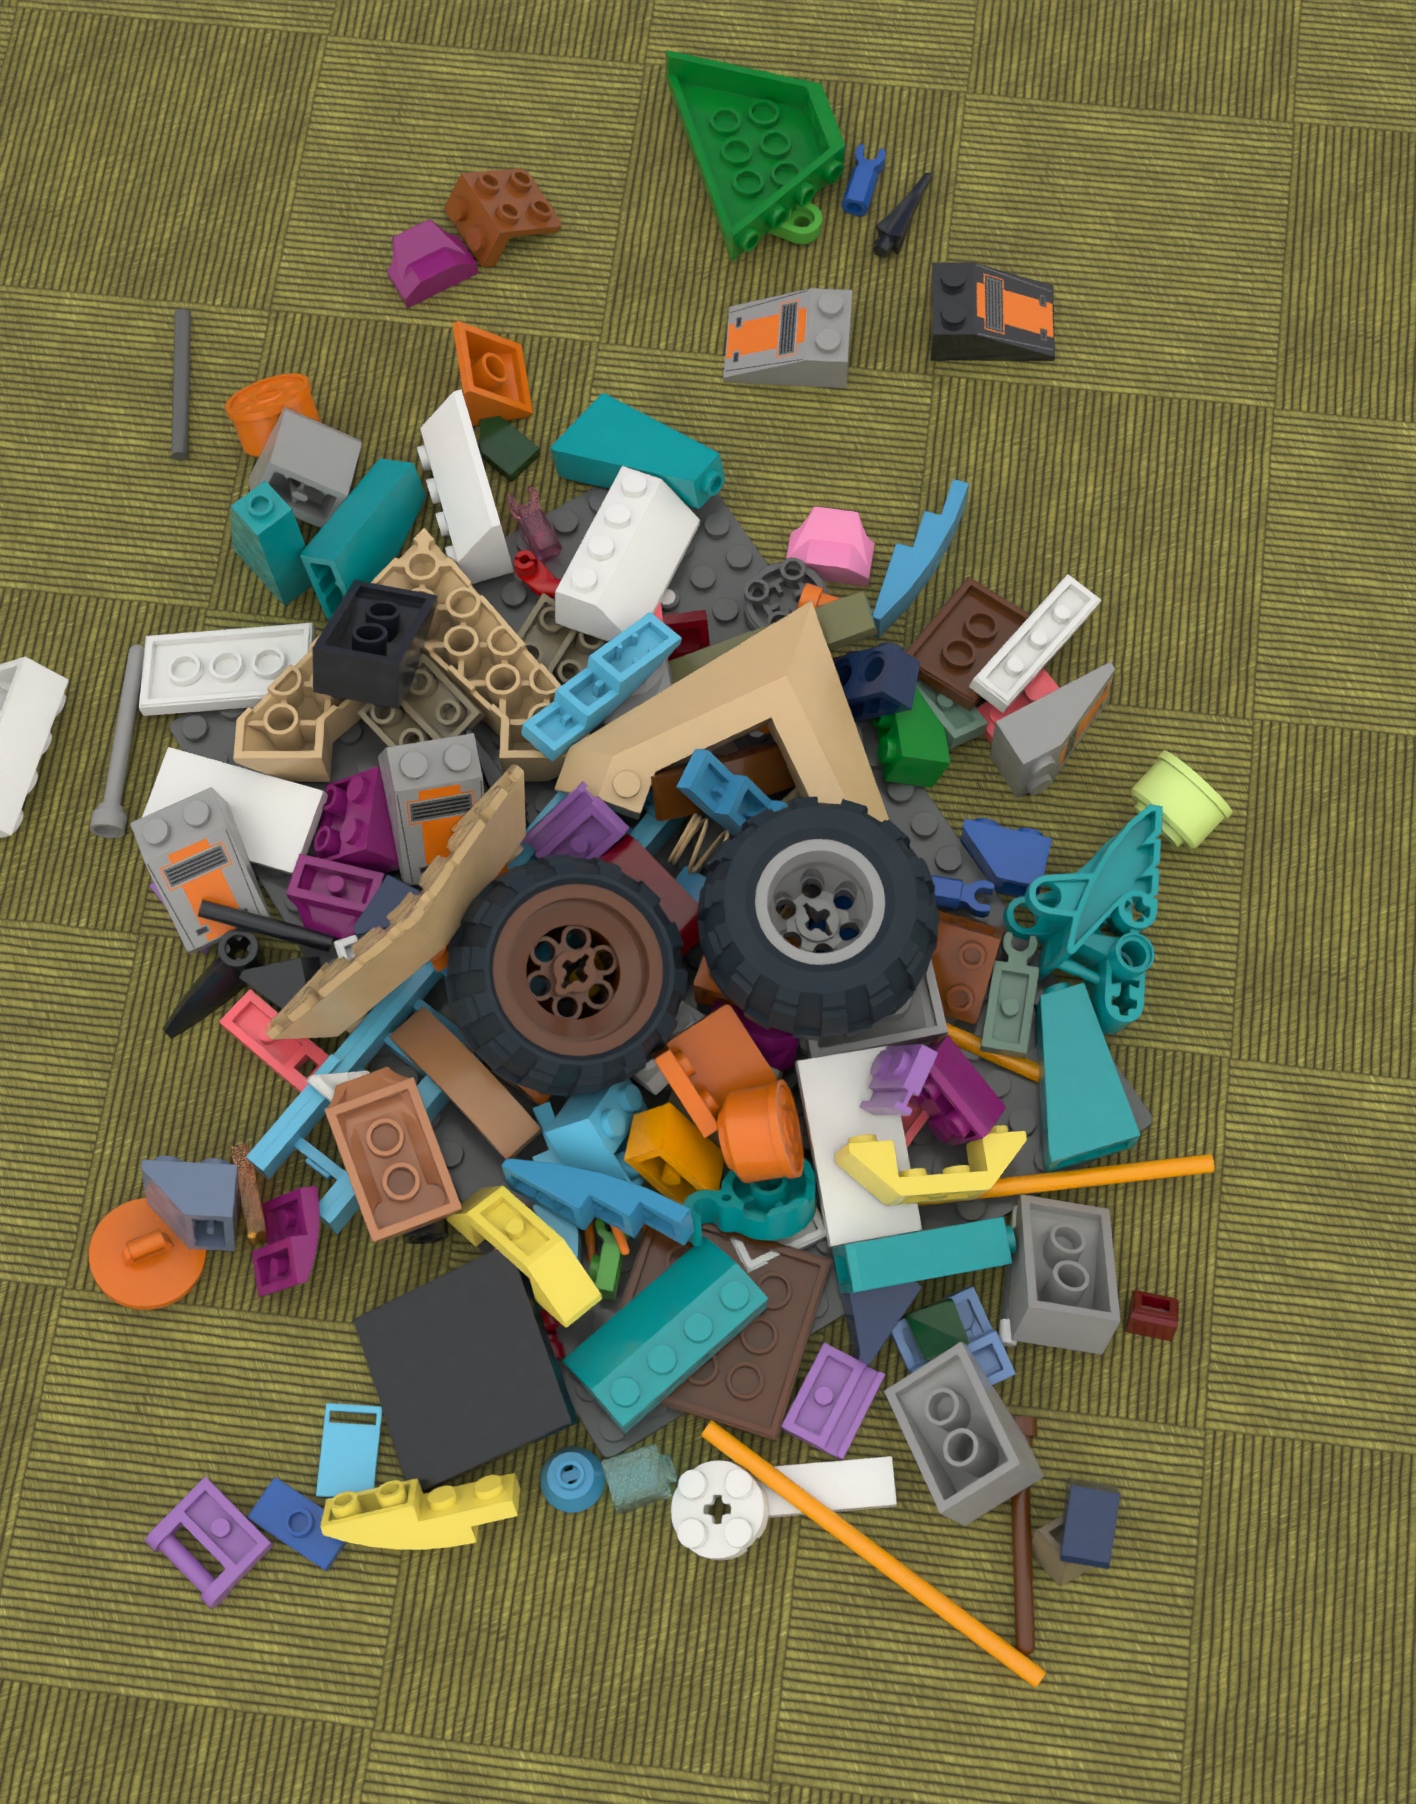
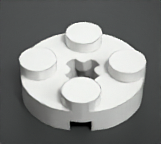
[671,1461,769,1560]

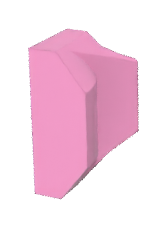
[786,507,875,587]

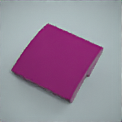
[251,1186,319,1297]

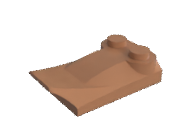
[324,1067,462,1244]

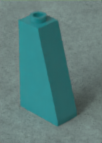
[550,393,726,509]
[300,458,426,620]
[230,480,313,606]
[1035,982,1141,1173]
[831,1217,1016,1293]

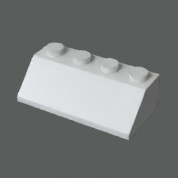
[417,390,514,584]
[555,466,700,642]
[0,657,69,838]

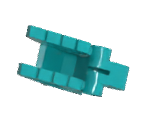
[1003,804,1163,1034]

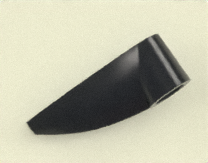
[162,928,265,1039]

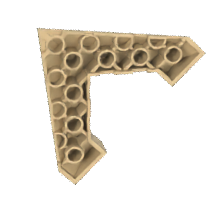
[233,528,590,782]
[554,600,889,822]
[264,764,526,1040]

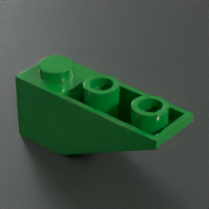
[871,688,951,788]

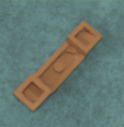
[389,1006,542,1160]

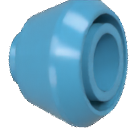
[540,1447,605,1513]

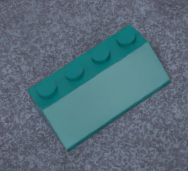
[562,1236,769,1434]

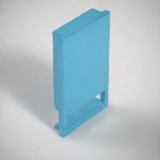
[316,1403,383,1499]

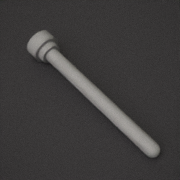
[89,644,145,838]

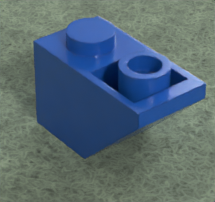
[961,818,1052,898]

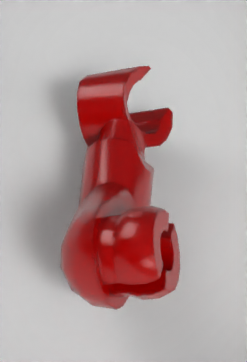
[513,550,562,600]

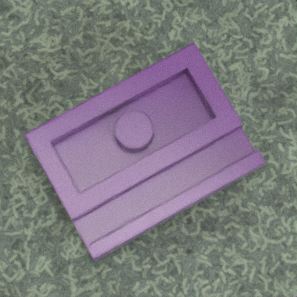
[522,781,629,859]
[859,1044,938,1115]
[781,1343,885,1461]

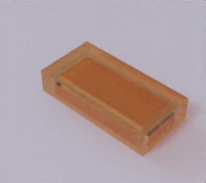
[230,1143,267,1246]

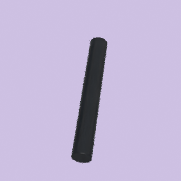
[197,899,333,952]

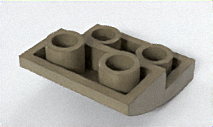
[517,593,608,685]
[357,653,486,747]

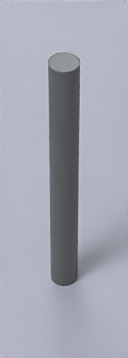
[171,309,191,461]

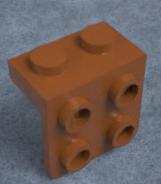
[444,168,562,267]

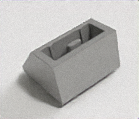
[248,407,362,528]

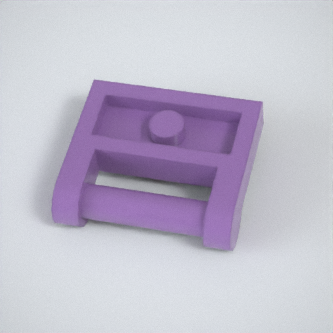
[145,1477,274,1609]

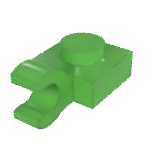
[589,1218,630,1301]

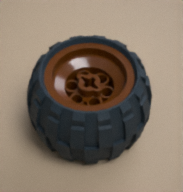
[445,854,688,1096]

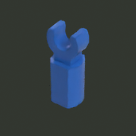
[841,144,886,217]
[931,875,994,918]

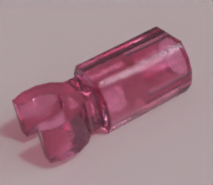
[507,485,562,562]

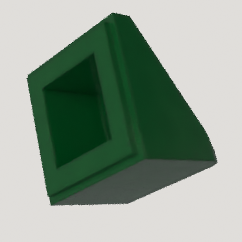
[904,1298,970,1361]

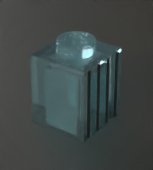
[601,1443,678,1514]

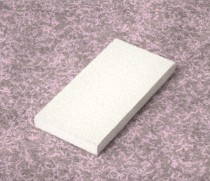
[139,623,316,716]
[142,747,328,875]
[795,1046,922,1247]

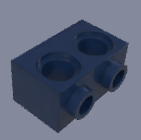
[832,643,920,722]

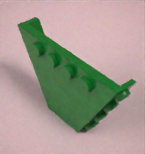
[665,50,845,262]

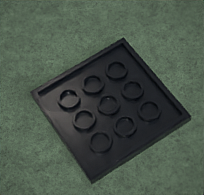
[353,1249,579,1494]

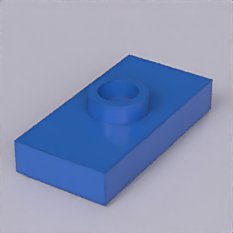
[247,1477,347,1572]

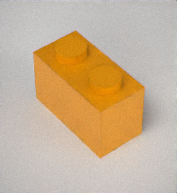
[624,1103,724,1205]

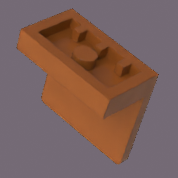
[931,909,1005,1024]

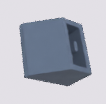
[141,1156,240,1251]

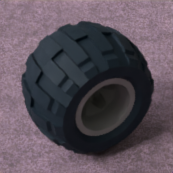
[697,796,939,1041]

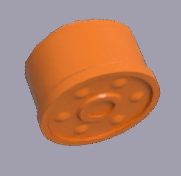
[225,373,322,457]
[718,1079,804,1183]

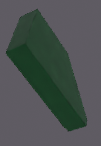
[480,416,540,483]

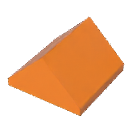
[453,321,533,426]

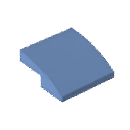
[890,1285,1016,1385]

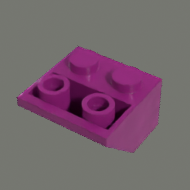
[314,766,400,873]
[909,1035,1006,1146]

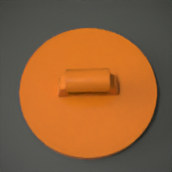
[89,1198,207,1310]

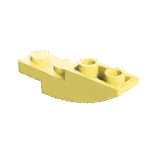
[320,1473,520,1550]

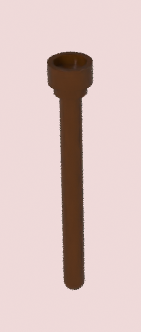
[1011,1416,1038,1655]

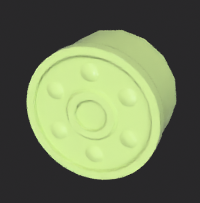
[1131,750,1233,849]

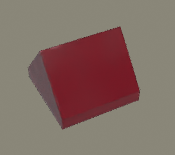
[1125,1290,1179,1341]

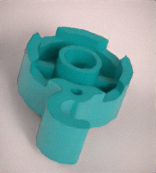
[683,1158,817,1246]

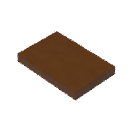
[905,577,1031,712]

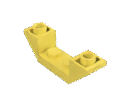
[834,1125,1027,1206]
[446,1186,602,1328]

